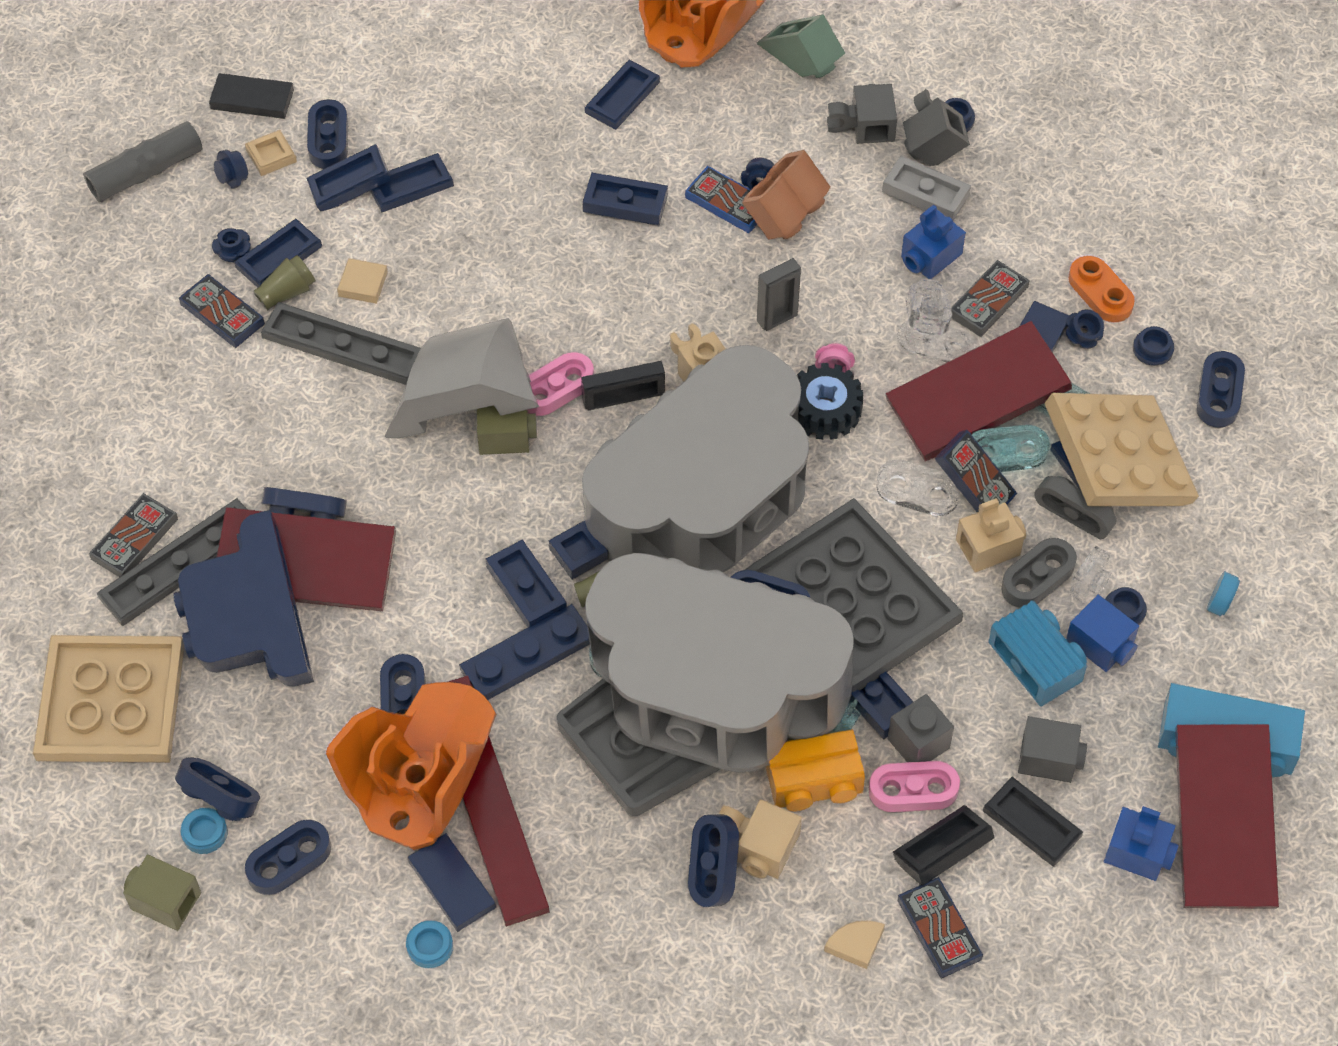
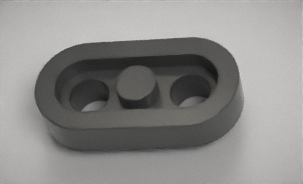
[1034,476,1117,539]
[1001,538,1077,608]

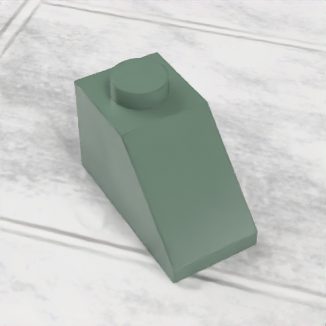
[757,14,845,78]

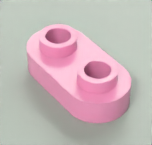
[528,352,594,416]
[869,761,960,812]

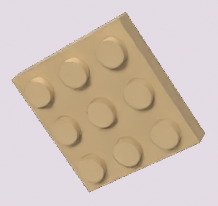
[1045,393,1199,506]
[33,635,184,763]

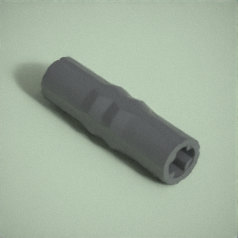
[83,121,203,202]

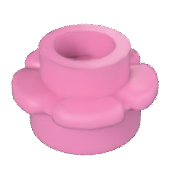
[815,343,855,373]

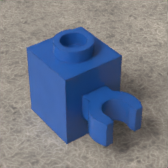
[901,205,966,280]
[1104,806,1179,881]

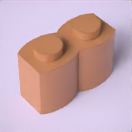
[742,150,831,240]

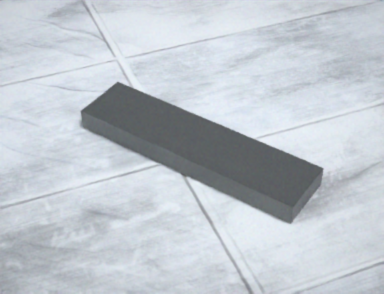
[261,302,421,385]
[97,498,248,626]

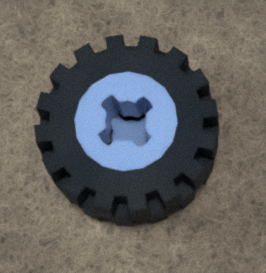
[797,363,863,440]

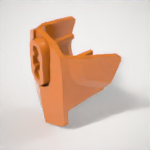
[639,0,765,68]
[326,682,497,850]

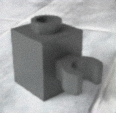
[827,84,897,144]
[903,89,970,166]

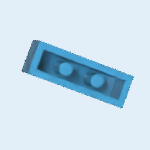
[1158,683,1305,777]

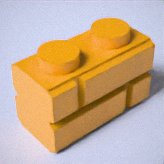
[766,729,865,811]

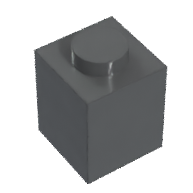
[888,694,954,763]
[1018,716,1087,783]

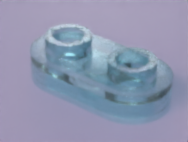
[972,425,1050,472]

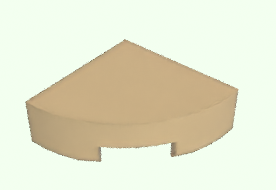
[824,920,885,969]

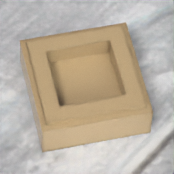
[245,130,297,176]
[337,258,388,304]

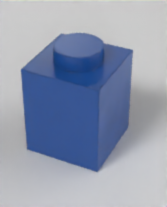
[1066,594,1139,672]

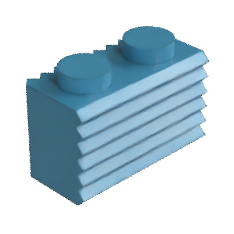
[988,600,1087,707]

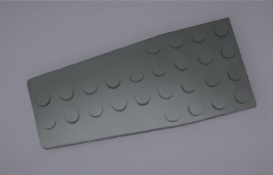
[557,498,963,816]

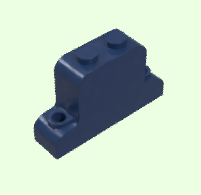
[173,510,314,687]

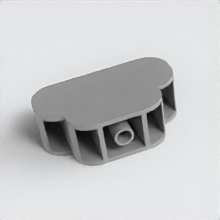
[582,345,809,572]
[585,553,854,773]

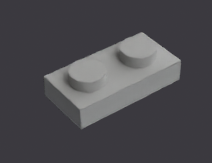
[882,156,971,221]

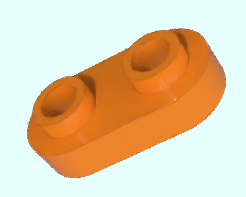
[1068,256,1135,322]

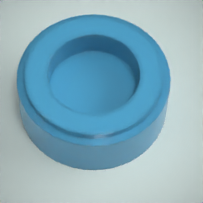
[1206,571,1240,617]
[180,808,228,854]
[406,920,453,968]

